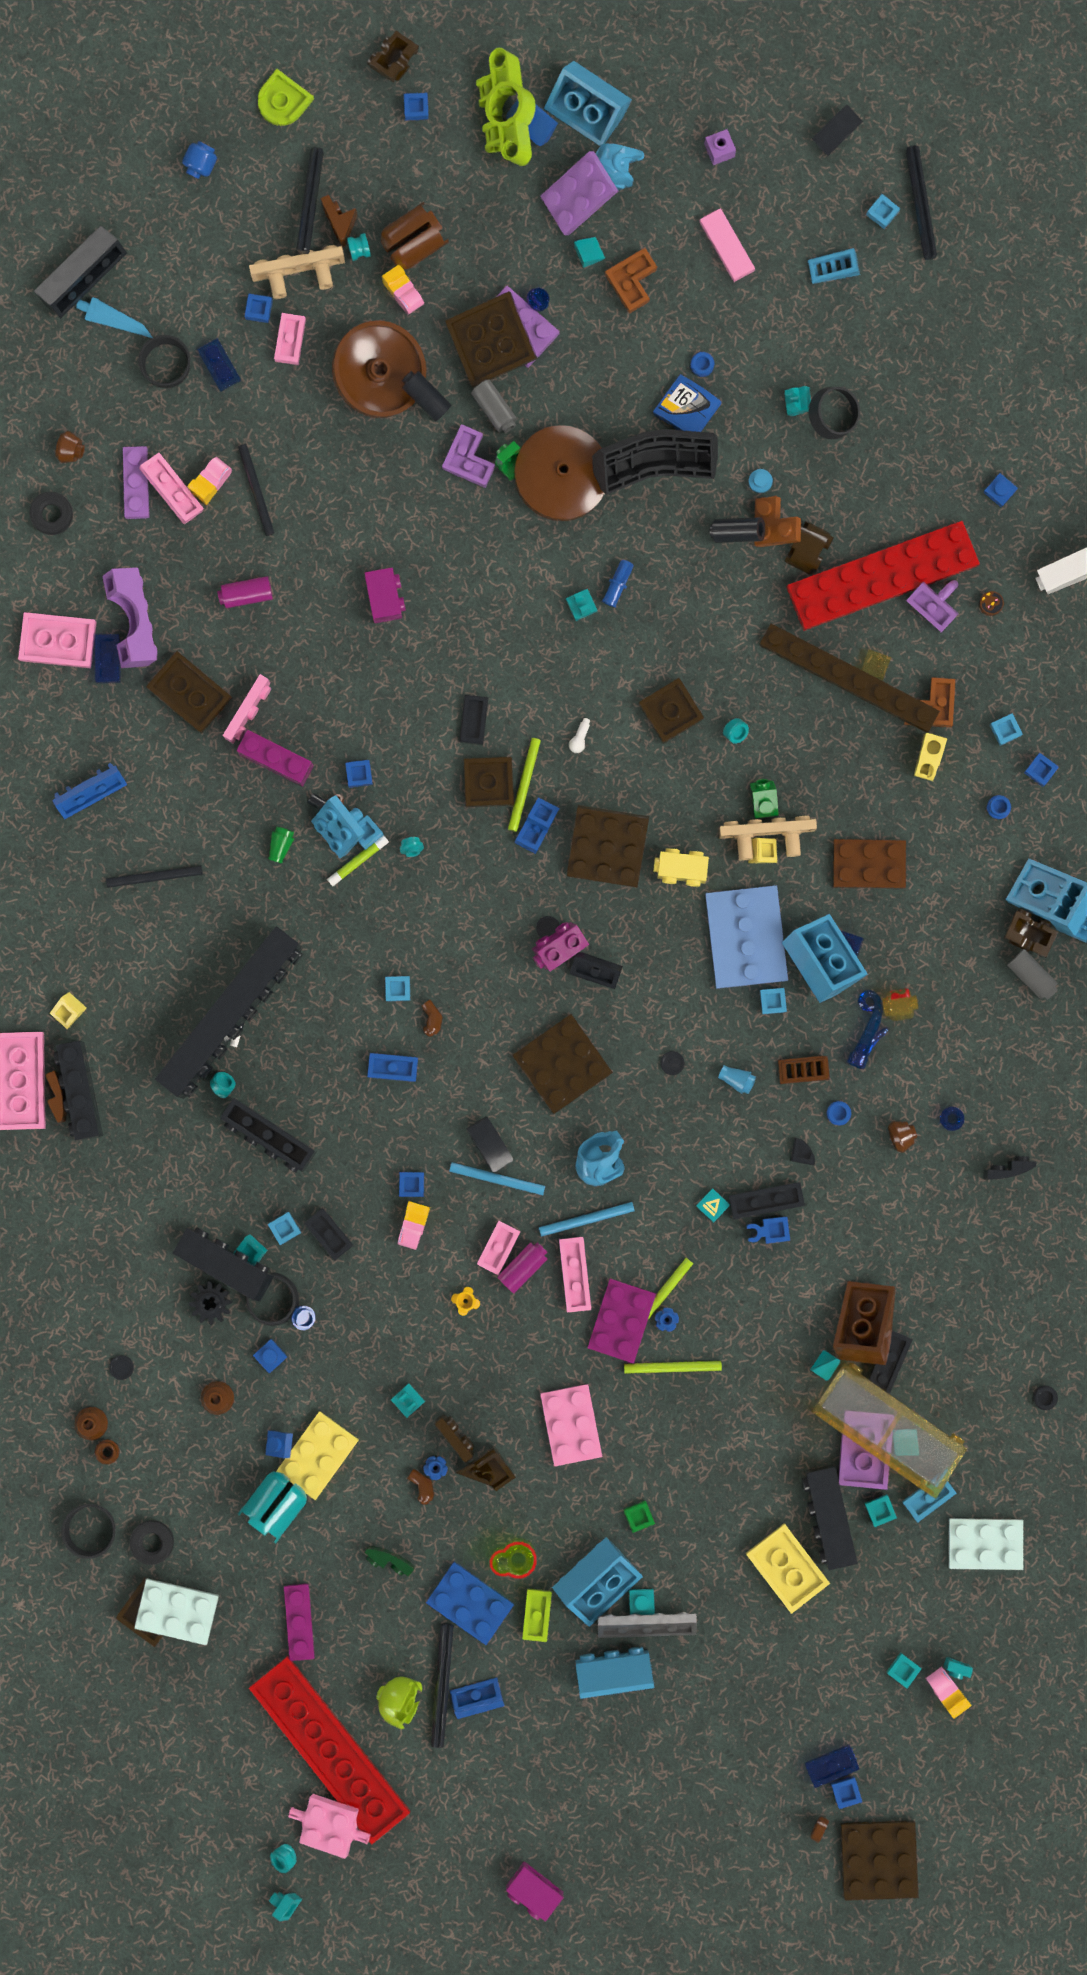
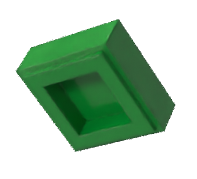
[623,1500,655,1533]

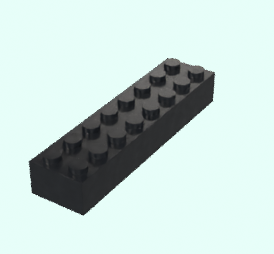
[155,926,303,1099]

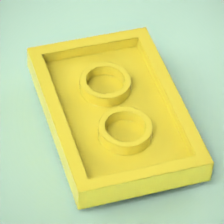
[276,1411,359,1500]
[746,1524,830,1614]

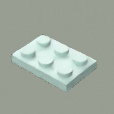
[949,1518,1023,1570]
[135,1578,219,1645]

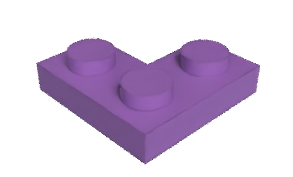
[442,424,495,488]

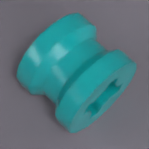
[347,233,371,261]

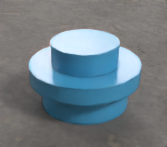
[749,469,773,493]

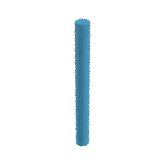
[449,1162,545,1195]
[539,1202,635,1237]

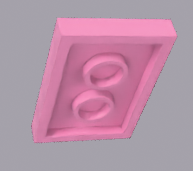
[18,612,96,668]
[540,1384,602,1466]

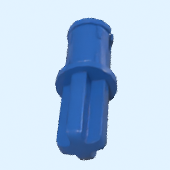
[602,560,633,608]

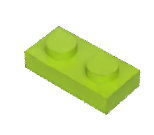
[522,1589,552,1642]

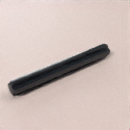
[906,145,937,260]
[296,147,324,255]
[431,1623,454,1748]

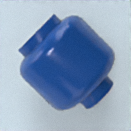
[182,141,217,179]

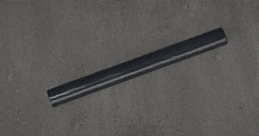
[238,444,275,536]
[106,865,203,888]

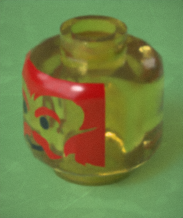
[882,988,919,1021]

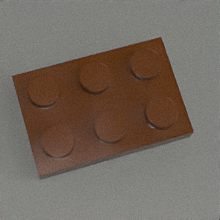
[833,839,906,889]

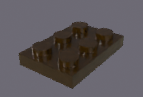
[146,651,232,734]

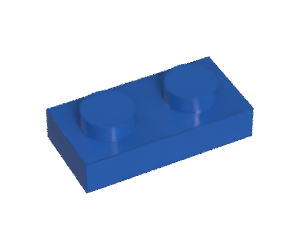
[368,1053,418,1082]

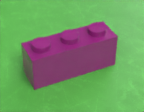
[237,730,314,787]

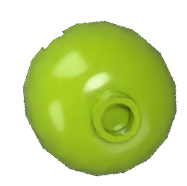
[377,1677,422,1729]

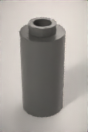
[471,380,517,433]
[1007,949,1058,1000]

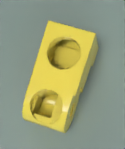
[914,733,947,781]

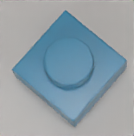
[866,194,900,229]
[990,713,1023,746]
[358,815,383,850]
[385,976,410,1002]
[760,988,787,1015]
[268,1212,302,1245]

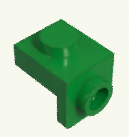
[495,441,520,481]
[750,779,779,819]

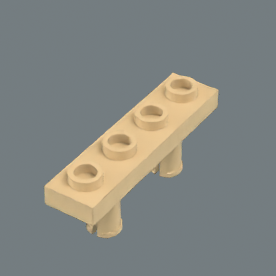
[249,245,345,299]
[719,816,817,861]

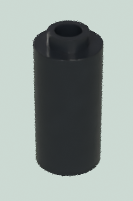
[401,371,452,422]
[709,517,765,543]

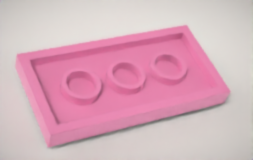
[0,1032,46,1130]

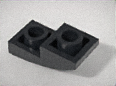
[812,104,863,156]
[466,1116,513,1173]
[984,1156,1036,1180]

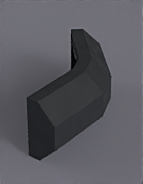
[592,429,718,495]

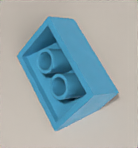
[544,61,632,146]
[782,914,868,1003]
[552,1537,643,1627]
[575,1647,654,1699]

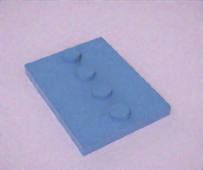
[705,886,788,989]

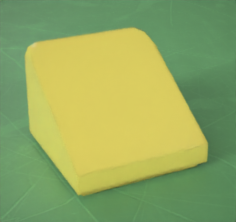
[748,838,777,864]
[50,992,86,1029]

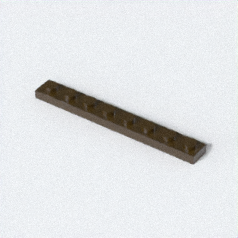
[759,623,940,733]

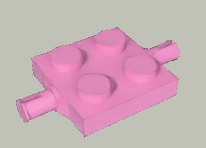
[289,1794,370,1859]

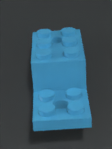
[1006,859,1087,943]

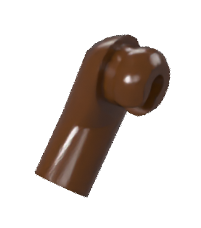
[421,1000,443,1037]
[407,1468,434,1505]

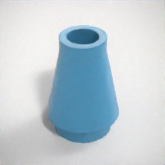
[718,1065,756,1094]

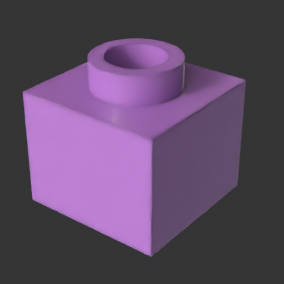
[705,129,736,165]

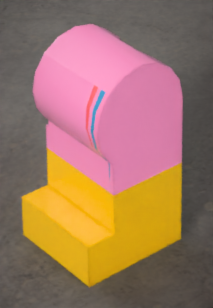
[382,265,424,315]
[187,457,232,505]
[398,1201,430,1250]
[926,1667,972,1718]

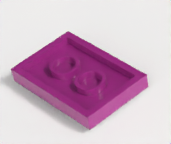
[588,1279,656,1364]

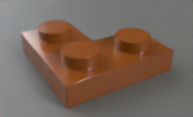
[605,248,657,314]
[754,496,801,547]
[904,678,956,728]

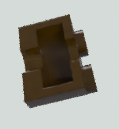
[367,31,419,83]
[784,521,834,574]
[1004,909,1058,958]

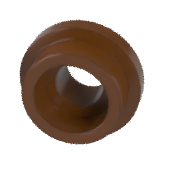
[95,1440,120,1464]

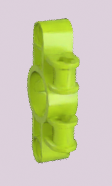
[476,48,535,166]

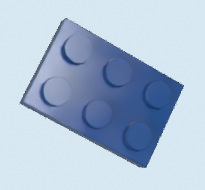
[426,1561,514,1645]

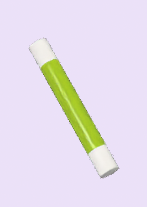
[327,835,389,886]

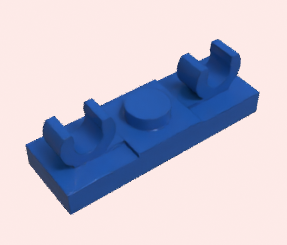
[52,763,127,819]

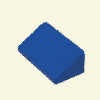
[505,99,558,146]
[450,1678,505,1719]

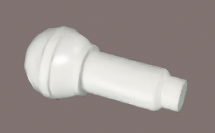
[569,718,590,753]

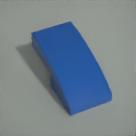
[515,797,559,854]

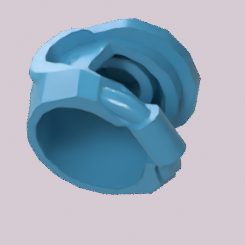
[595,143,644,191]
[575,1131,625,1186]

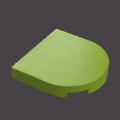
[258,69,314,126]

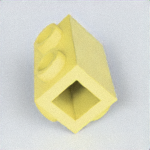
[653,849,709,887]

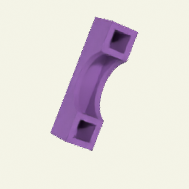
[102,568,157,668]

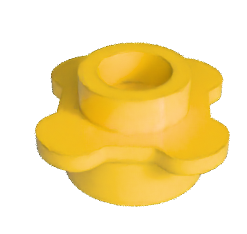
[451,1287,480,1316]

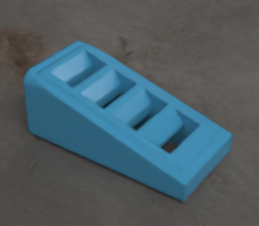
[808,248,860,284]

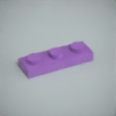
[123,446,149,519]

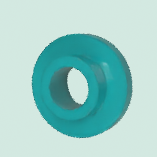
[400,837,424,857]

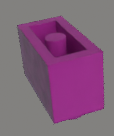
[365,567,406,624]
[506,1861,564,1922]

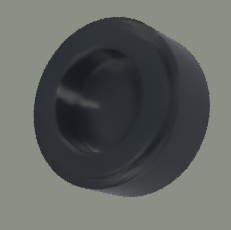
[1032,1385,1058,1410]

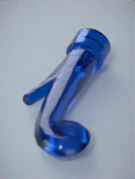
[846,990,889,1070]

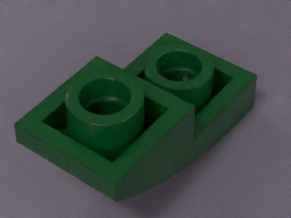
[364,1546,415,1577]

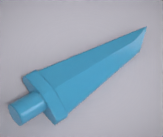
[76,297,153,338]

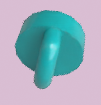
[723,718,749,744]
[210,1072,236,1098]
[270,1844,296,1873]

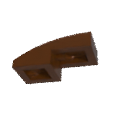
[45,1071,67,1123]

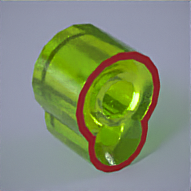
[490,1538,537,1578]

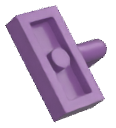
[906,580,959,632]

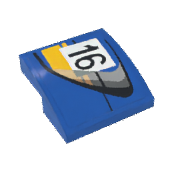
[653,374,721,432]

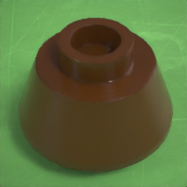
[55,431,85,463]
[888,1121,917,1153]
[201,1381,234,1415]
[74,1407,108,1440]

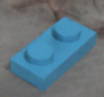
[902,1473,957,1523]

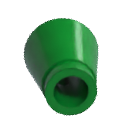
[268,826,295,863]

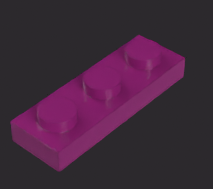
[284,1583,315,1661]

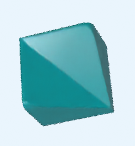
[810,1350,840,1381]

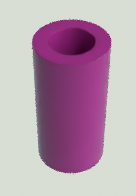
[217,576,273,609]
[497,1242,548,1294]

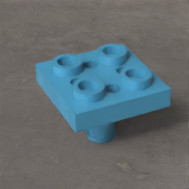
[311,795,365,858]

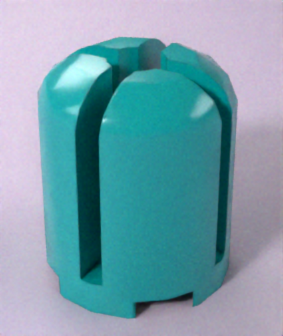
[237,1472,307,1544]

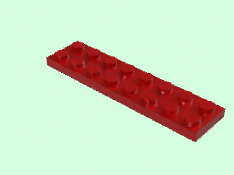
[786,521,980,631]
[249,1656,410,1845]

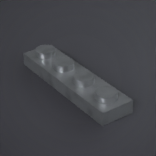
[598,1612,697,1638]

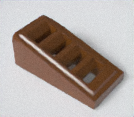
[778,1056,830,1084]

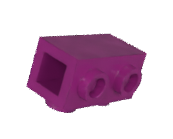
[532,922,589,972]

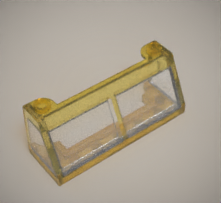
[811,1362,967,1499]

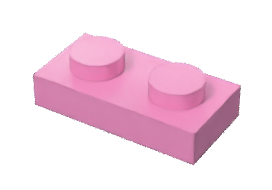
[274,313,306,365]
[477,1221,520,1275]

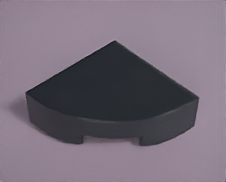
[790,1137,815,1166]

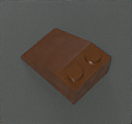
[833,1281,896,1365]

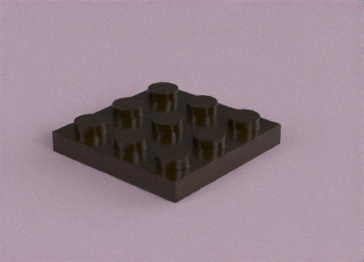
[445,291,538,388]
[567,805,649,888]
[512,1014,613,1114]
[841,1821,919,1901]

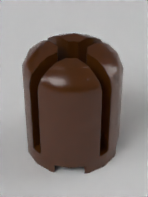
[381,202,449,270]

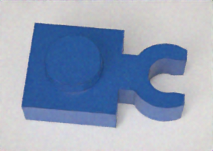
[746,1217,790,1244]

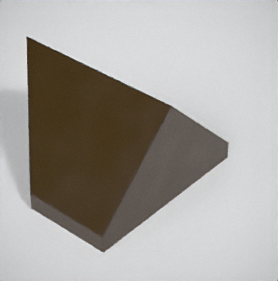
[456,1446,516,1491]

